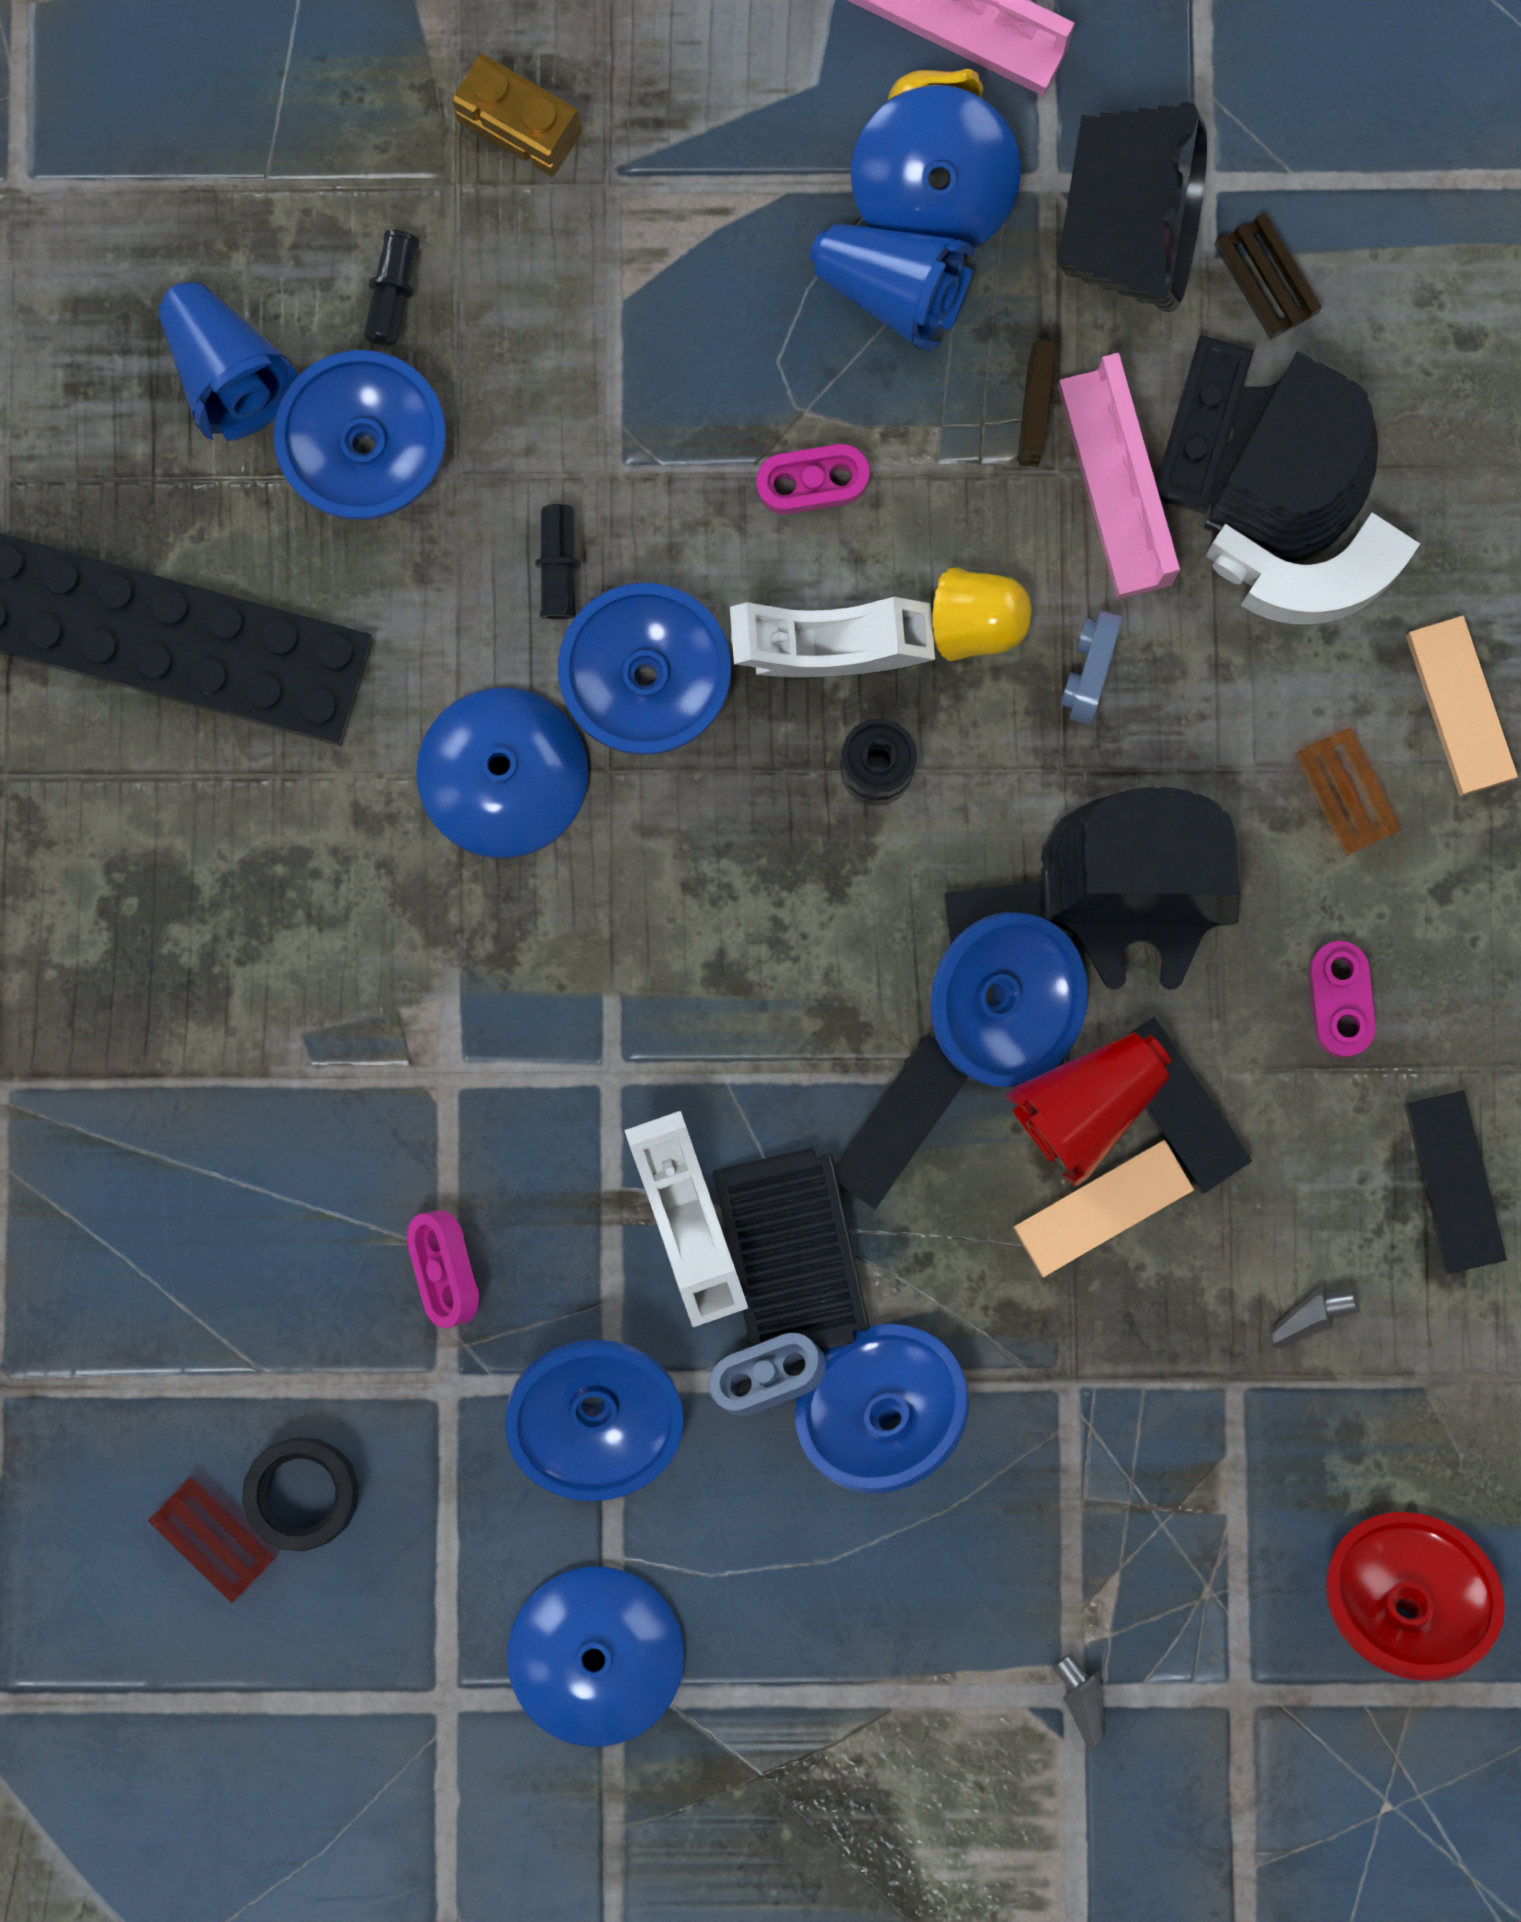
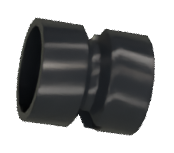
[840,718,917,806]

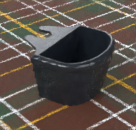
[1058,102,1207,313]
[1204,351,1379,563]
[1041,787,1240,990]

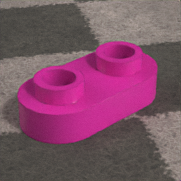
[756,444,870,515]
[1308,941,1376,1058]
[407,1210,479,1328]

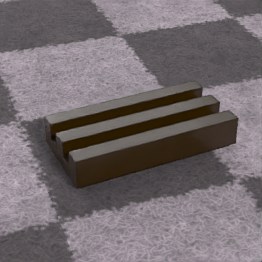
[1214,212,1322,340]
[1017,339,1056,468]

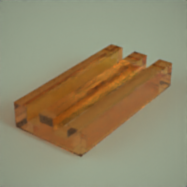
[1296,728,1401,857]

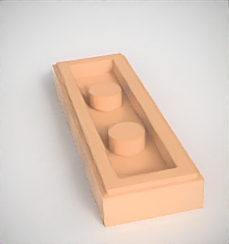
[1406,615,1518,797]
[1013,1140,1194,1278]

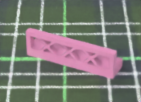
[847,0,1075,96]
[1058,353,1180,600]

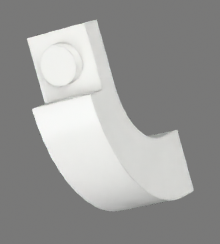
[1206,513,1420,624]
[730,597,935,677]
[625,1111,748,1327]

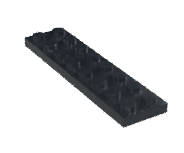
[0,533,374,747]

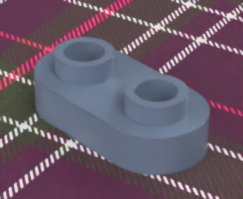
[1060,610,1122,726]
[709,1333,826,1417]

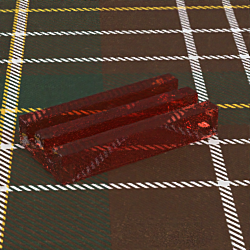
[148,1477,276,1603]

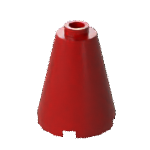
[1004,1032,1172,1187]

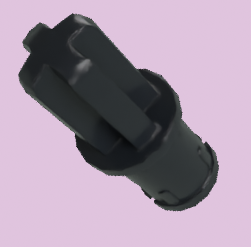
[364,230,420,346]
[535,504,581,620]

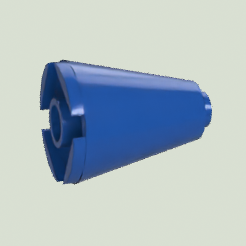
[810,223,974,352]
[158,282,299,441]

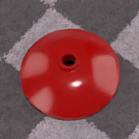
[1325,1512,1505,1681]

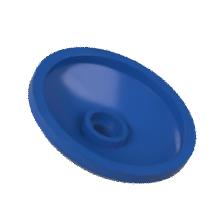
[851,85,1021,249]
[273,350,446,521]
[558,583,731,755]
[416,688,589,859]
[930,912,1088,1087]
[795,1324,970,1493]
[505,1340,683,1501]
[507,1566,684,1747]

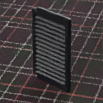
[713,1148,870,1350]

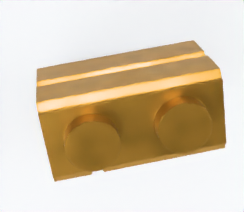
[452,54,582,177]

